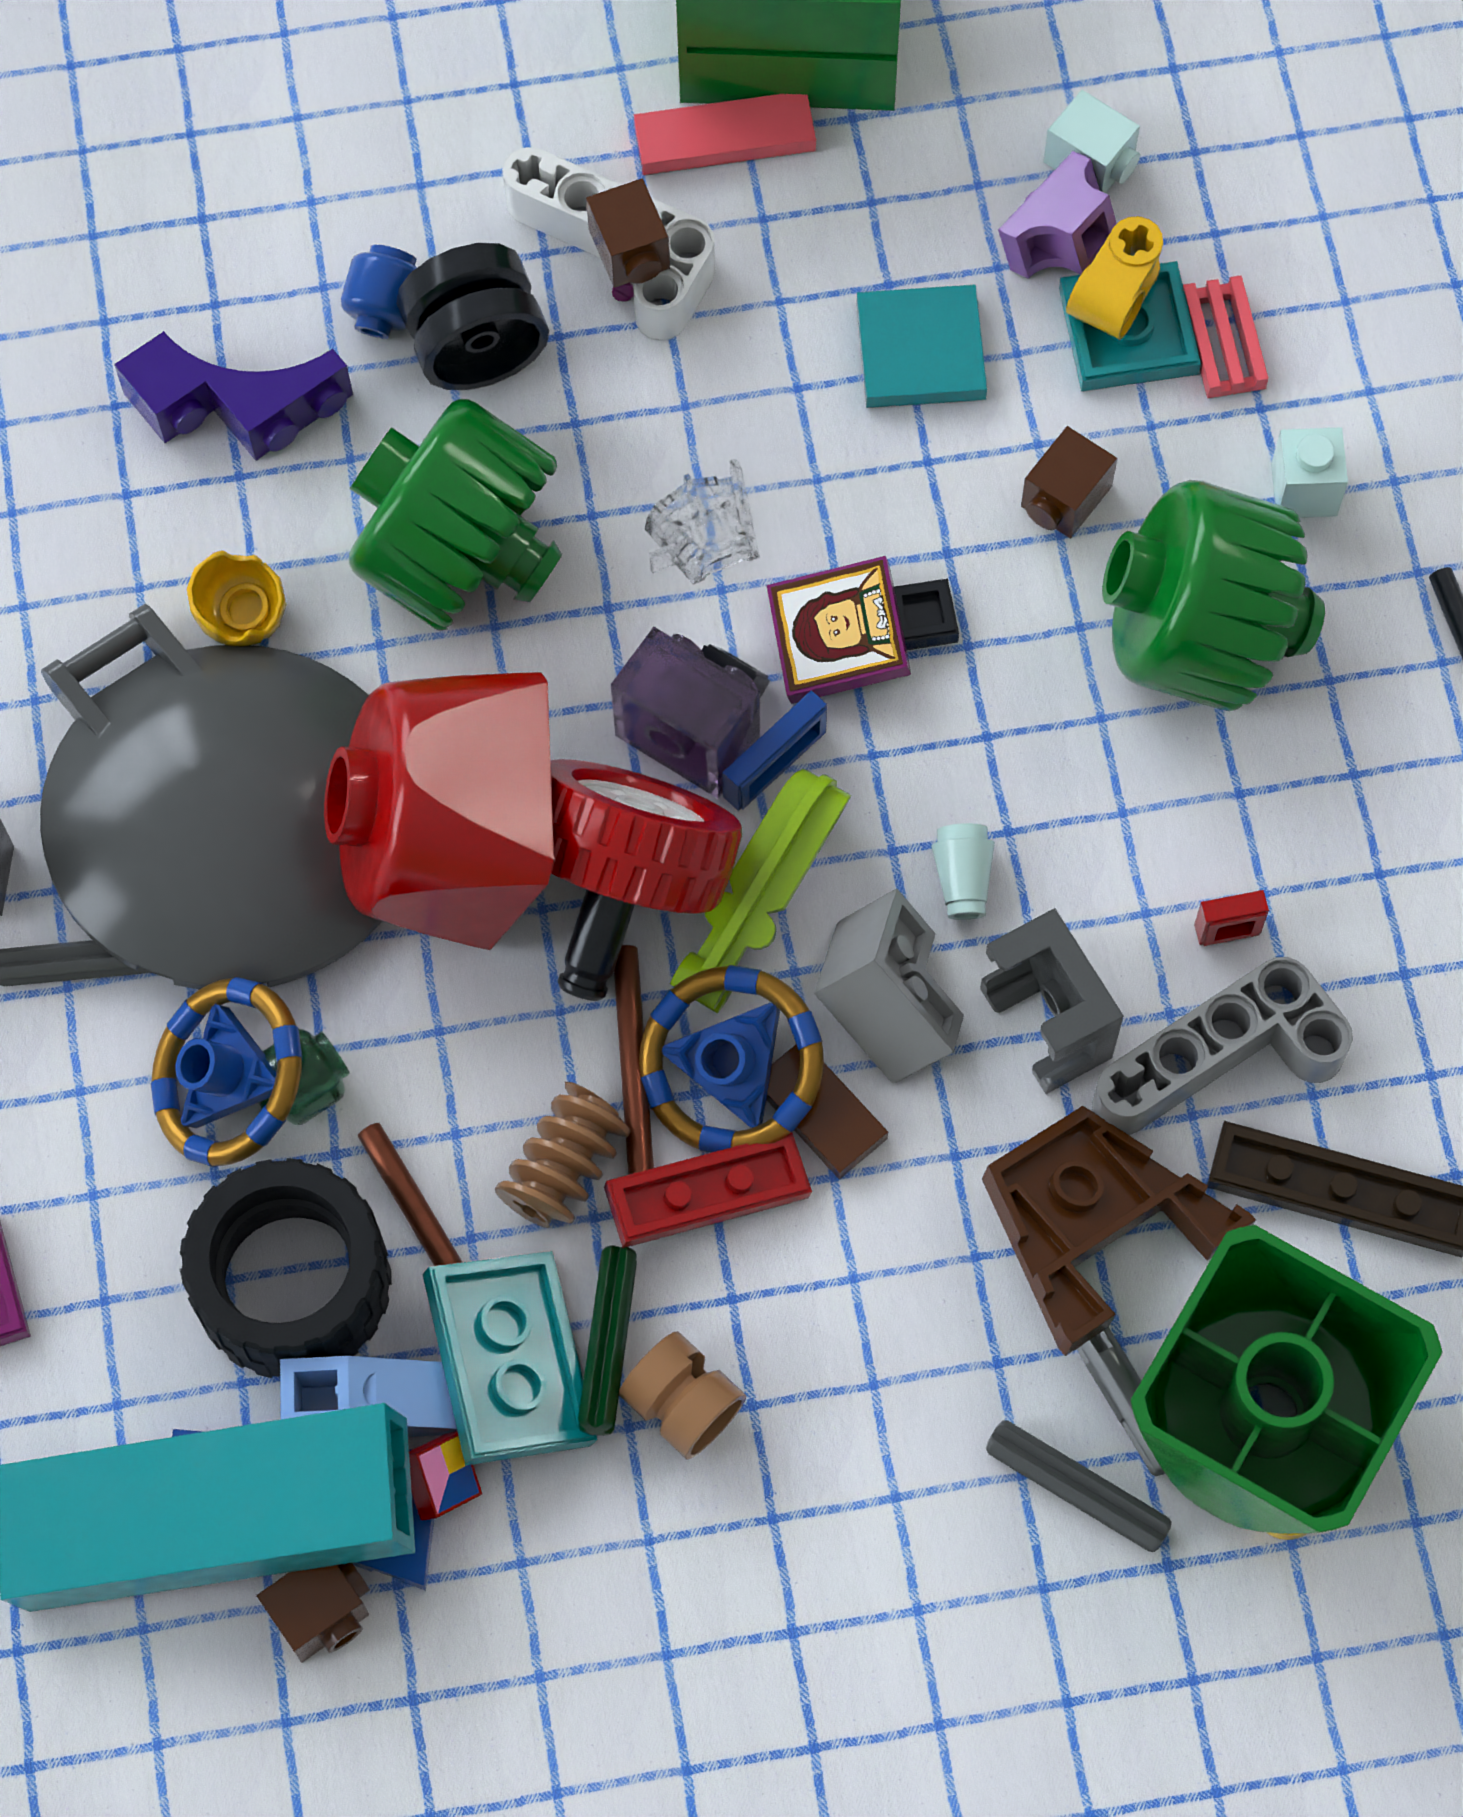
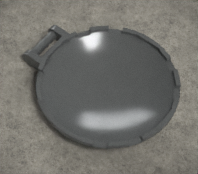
[40,603,382,990]

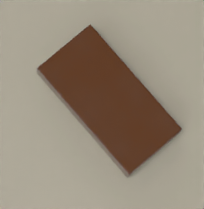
[766,1044,888,1179]

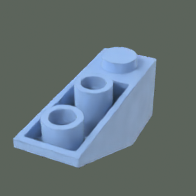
[280,1356,457,1437]

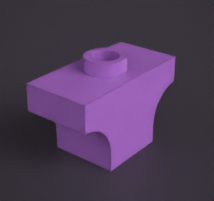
[998,151,1117,279]

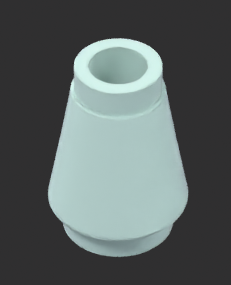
[931,823,995,920]

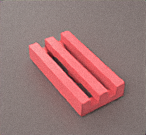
[1183,275,1269,398]

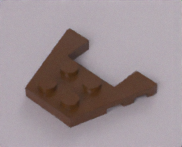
[982,1106,1256,1356]

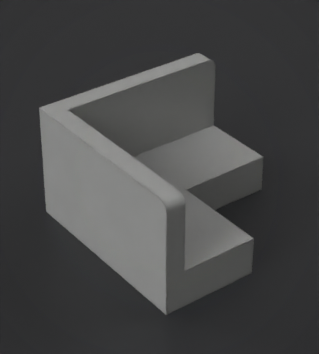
[814,888,964,1083]

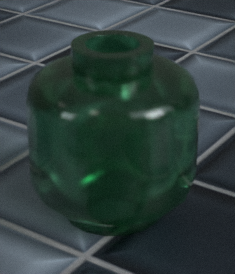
[258,1029,350,1125]

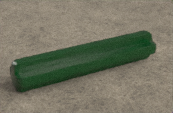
[578,1245,637,1436]

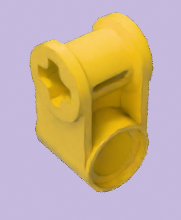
[1066,216,1163,340]

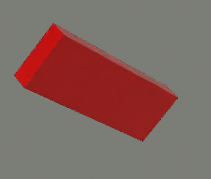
[604,1132,812,1248]

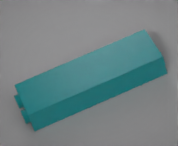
[0,1403,415,1612]

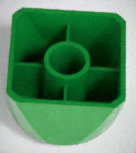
[1130,1225,1443,1534]

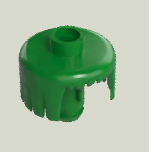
[349,399,562,631]
[1102,480,1325,711]

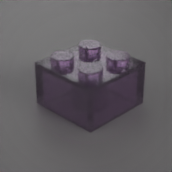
[611,626,760,799]

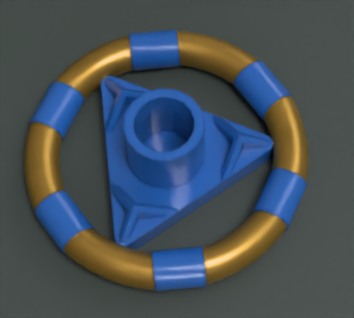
[639,965,824,1153]
[150,977,303,1167]

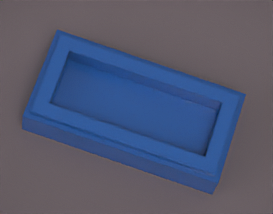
[722,690,827,811]

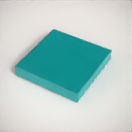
[1059,261,1201,392]
[856,284,987,408]

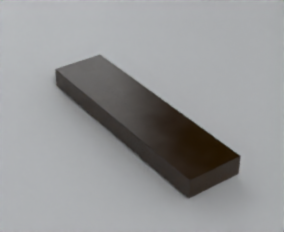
[1207,1121,1463,1258]

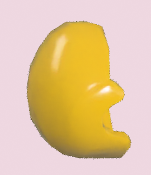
[186,550,287,646]

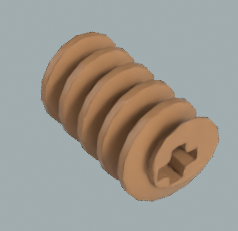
[495,1081,631,1228]

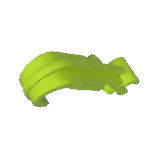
[670,769,852,1013]

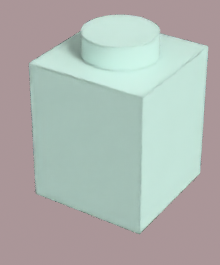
[1043,90,1140,193]
[1271,427,1348,518]

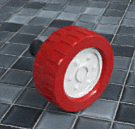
[551,759,742,1001]

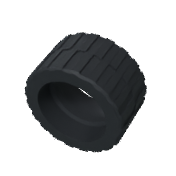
[180,1158,392,1378]

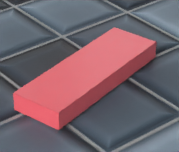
[634,94,816,175]

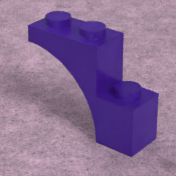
[114,331,353,461]

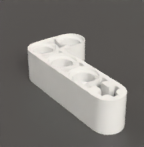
[502,147,715,340]

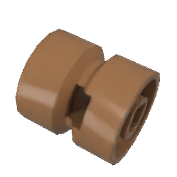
[619,1331,746,1460]

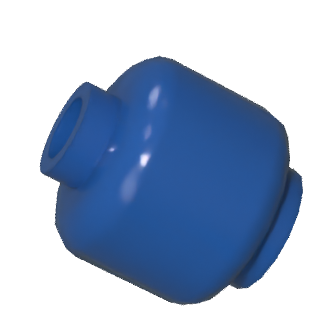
[341,245,417,339]

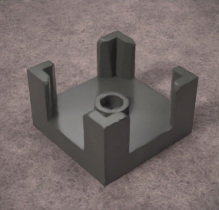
[980,908,1124,1094]

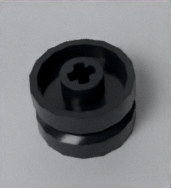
[397,243,550,390]

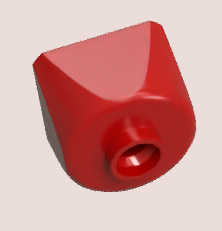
[324,672,554,950]

